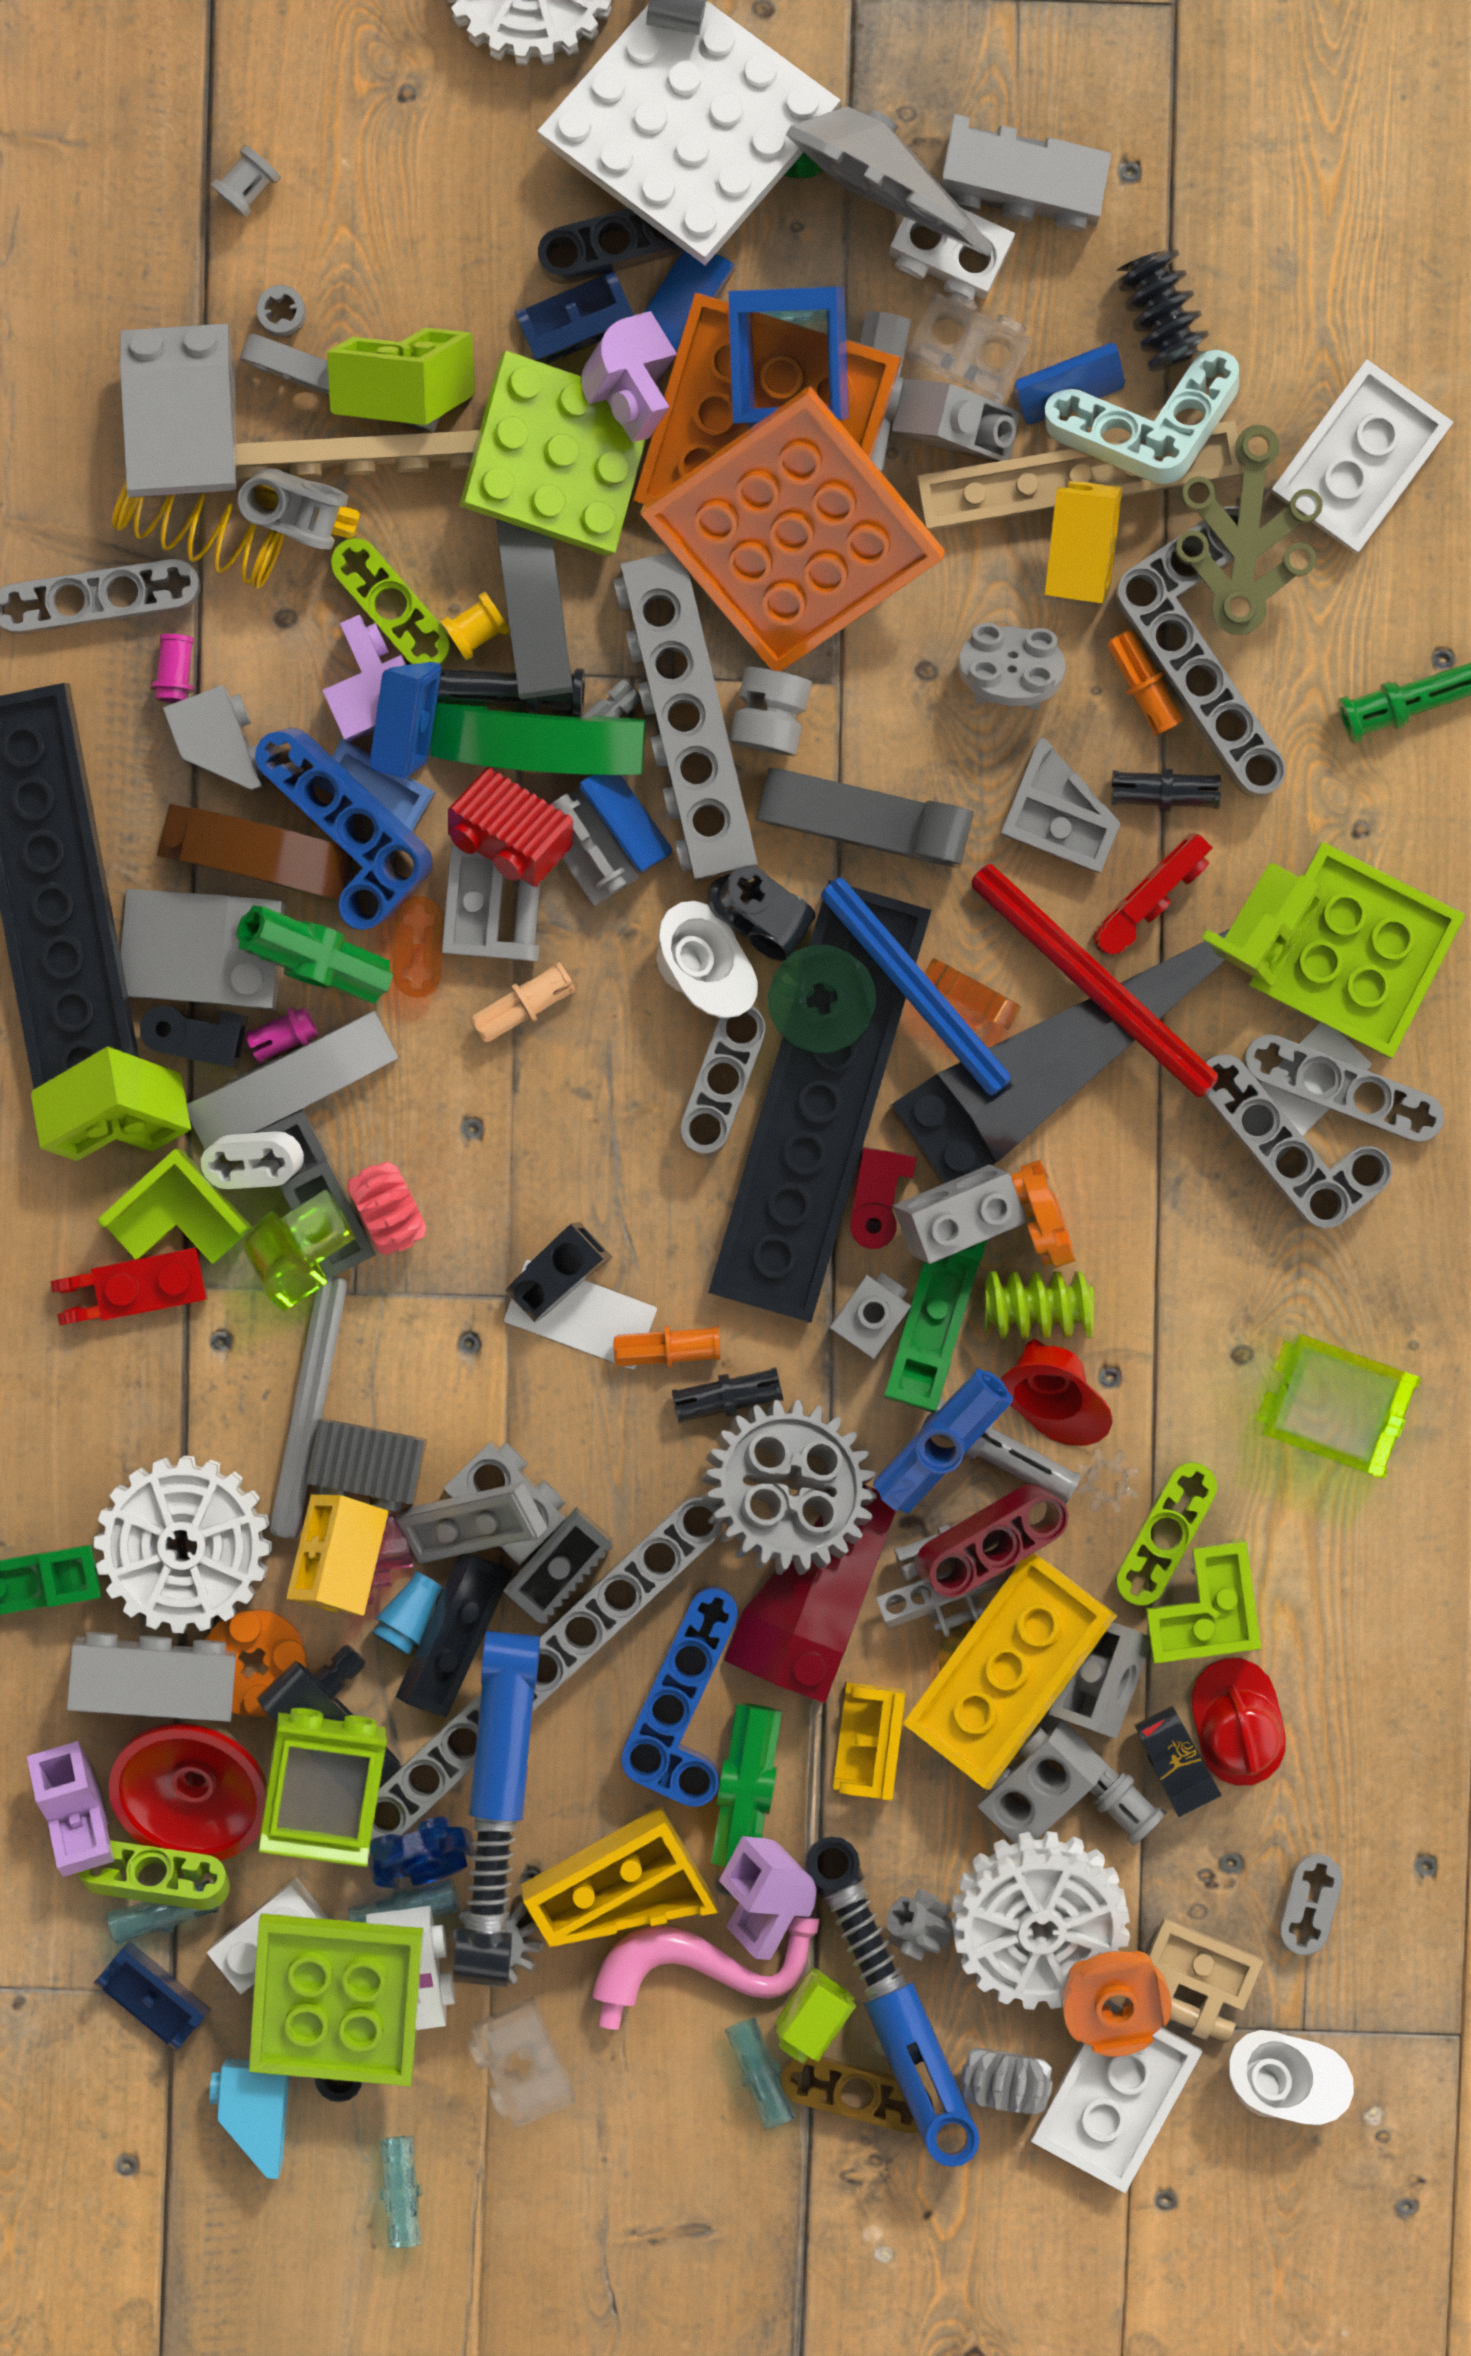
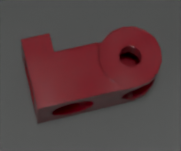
[850,1146,917,1249]

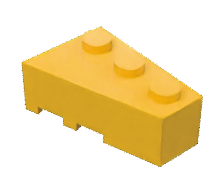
[521,1806,718,1947]

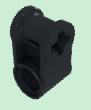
[708,866,816,962]

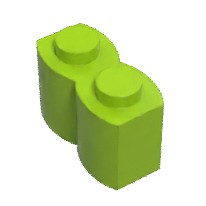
[775,1968,856,2064]

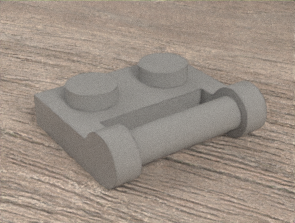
[442,846,541,962]

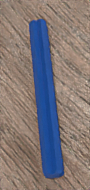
[821,878,1011,1095]

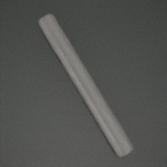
[270,1275,348,1539]

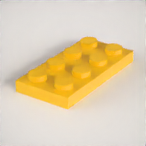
[902,1552,1118,1790]

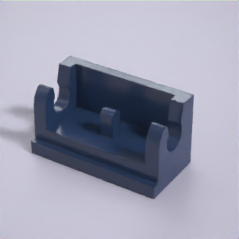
[514,270,634,364]
[94,1940,211,2051]

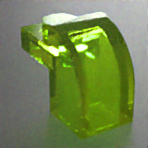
[244,1189,356,1311]

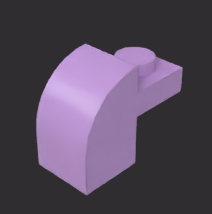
[581,311,677,443]
[323,615,406,743]
[27,1741,114,1877]
[719,1836,816,1960]

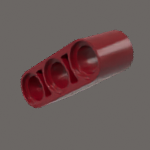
[915,1484,1069,1598]

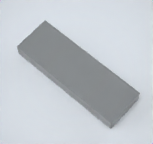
[395,1482,548,1564]

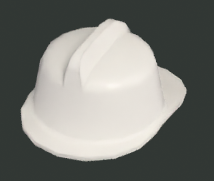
[656,901,758,1018]
[1229,2030,1354,2125]

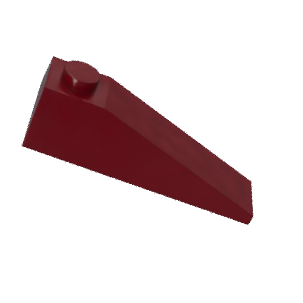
[724,1485,896,1704]

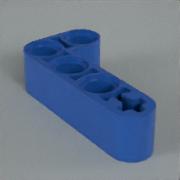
[255,727,433,930]
[621,1585,738,1807]

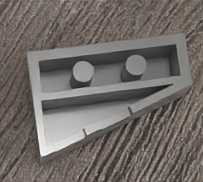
[941,113,1112,231]
[67,1632,236,1722]

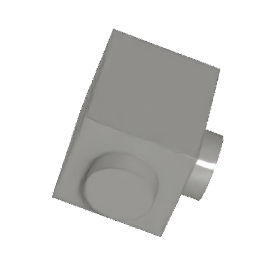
[829,1272,911,1359]

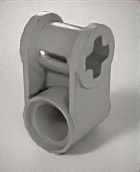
[238,468,348,550]

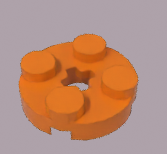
[1011,1159,1076,1268]
[205,1609,308,1717]
[1061,1951,1172,2057]

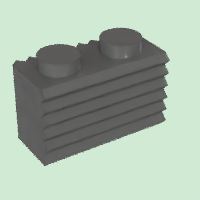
[306,1418,427,1512]
[504,1507,613,1624]

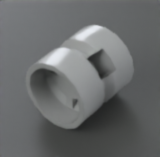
[729,667,812,756]

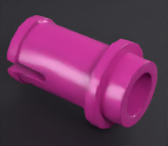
[151,634,194,703]
[245,1006,318,1063]

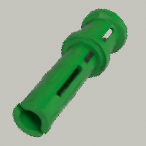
[1338,662,1471,744]

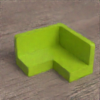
[327,327,475,425]
[1201,863,1327,986]
[31,1047,191,1161]
[96,1148,253,1264]
[1145,1538,1261,1664]

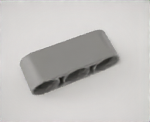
[681,1006,766,1154]

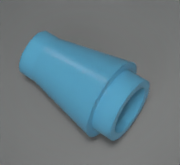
[372,1571,443,1655]

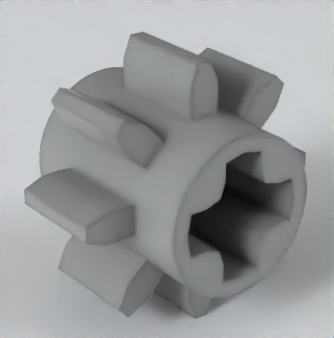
[887,1889,952,1961]

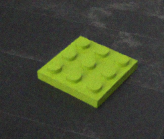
[459,350,646,557]
[1247,841,1466,1059]
[249,1913,424,2087]

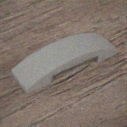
[187,1010,399,1150]

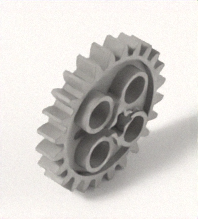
[701,1400,876,1575]

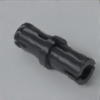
[1111,768,1221,811]
[672,1367,784,1424]

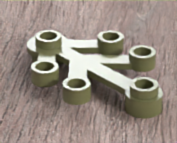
[1175,425,1323,635]

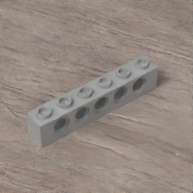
[613,552,758,882]

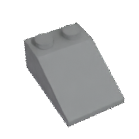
[120,323,237,497]
[120,889,287,1010]

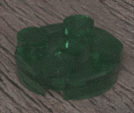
[768,945,876,1053]

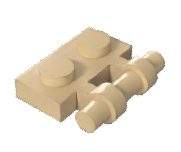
[1128,1917,1264,2043]

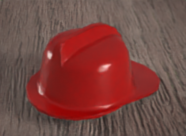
[1000,1339,1113,1446]
[1192,1658,1286,1786]

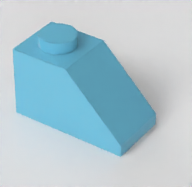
[209,2058,290,2179]

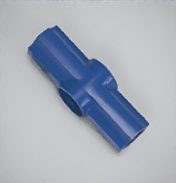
[873,1368,1013,1514]

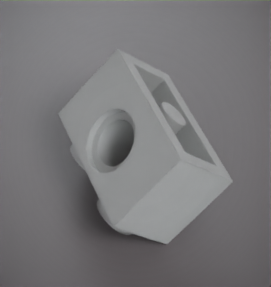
[1049,1622,1150,1739]

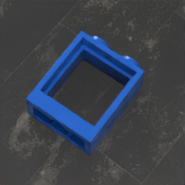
[728,287,849,430]

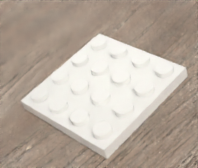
[537,1,841,265]

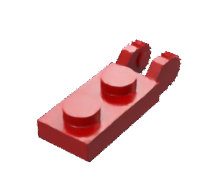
[1092,833,1213,956]
[50,1247,208,1326]

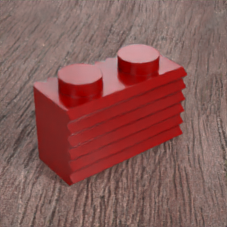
[448,767,573,887]

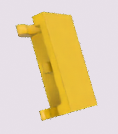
[1044,481,1123,604]
[286,1495,389,1616]
[833,1682,906,1801]

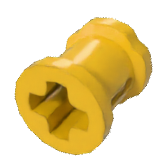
[440,591,510,661]

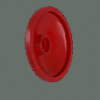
[109,1724,267,1861]

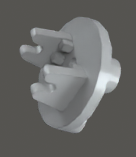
[958,623,1066,710]

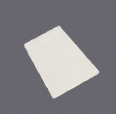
[1242,1023,1372,1163]
[504,1260,657,1370]

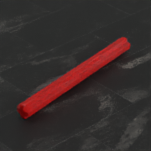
[971,864,1218,1098]

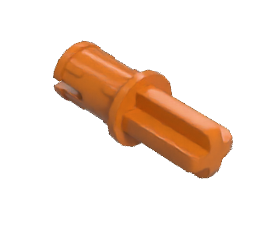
[1108,630,1185,736]
[613,1326,721,1368]

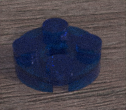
[368,1817,477,1888]

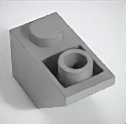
[892,379,1021,462]
[163,685,266,793]

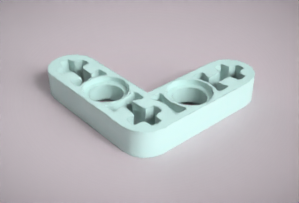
[1045,350,1239,484]

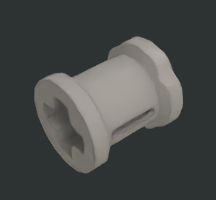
[210,145,281,218]

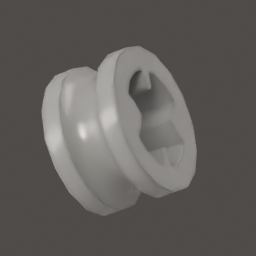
[257,285,306,337]

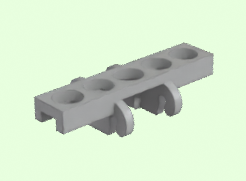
[876,1565,1015,1638]

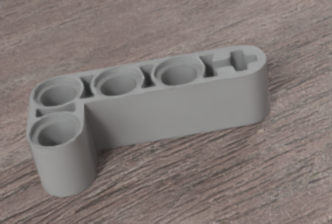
[1203,1054,1393,1228]

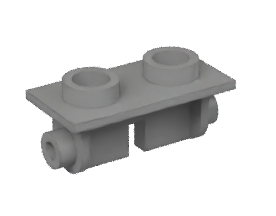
[552,788,639,907]

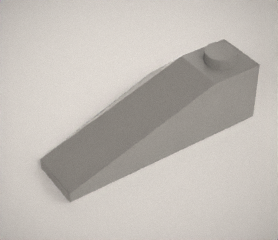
[785,106,993,256]

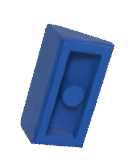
[644,250,735,358]
[1012,342,1125,425]
[370,662,442,779]
[580,775,673,874]

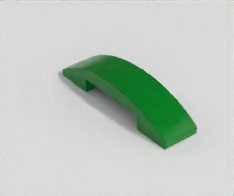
[430,702,646,775]
[883,1240,987,1414]
[0,1544,102,1615]

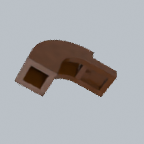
[157,804,353,901]

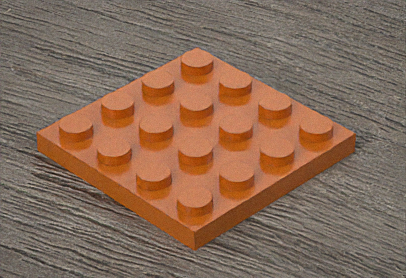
[633,293,903,504]
[640,386,945,672]

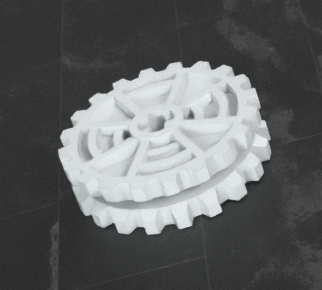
[447,0,612,66]
[94,1455,273,1633]
[951,1831,1130,2010]

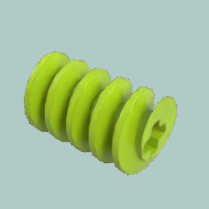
[984,1271,1094,1339]

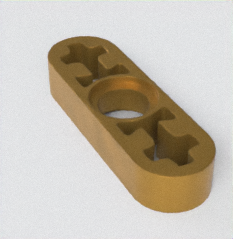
[781,2056,934,2133]

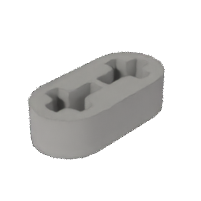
[1278,1852,1342,1955]

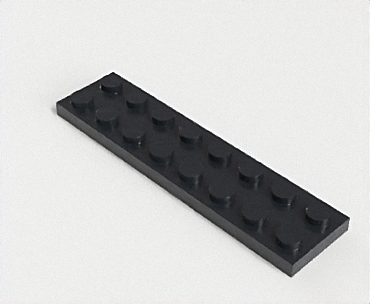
[0,683,140,1089]
[708,880,932,1323]

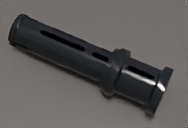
[437,668,585,717]

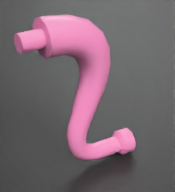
[592,1915,820,2030]

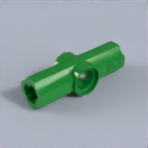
[235,905,393,1004]
[711,1703,782,1868]

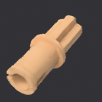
[472,962,577,1042]

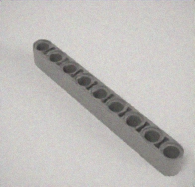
[371,1495,723,1842]

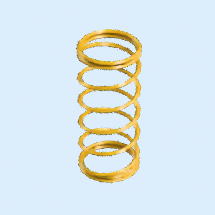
[111,481,285,590]

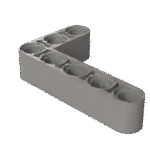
[1115,506,1286,797]

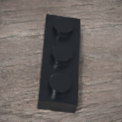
[395,1553,513,1718]

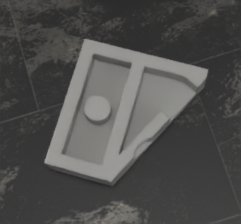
[1000,737,1121,874]

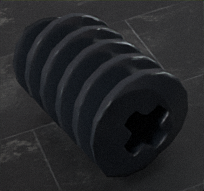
[1116,250,1209,372]

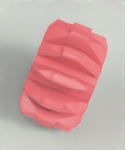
[347,1161,426,1255]

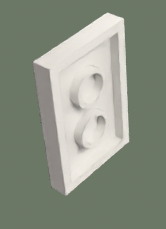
[1270,359,1453,555]
[1030,1998,1203,2193]

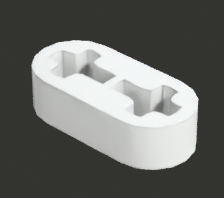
[201,1131,304,1189]

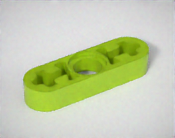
[331,538,451,666]
[1115,1462,1217,1605]
[77,1840,230,1910]

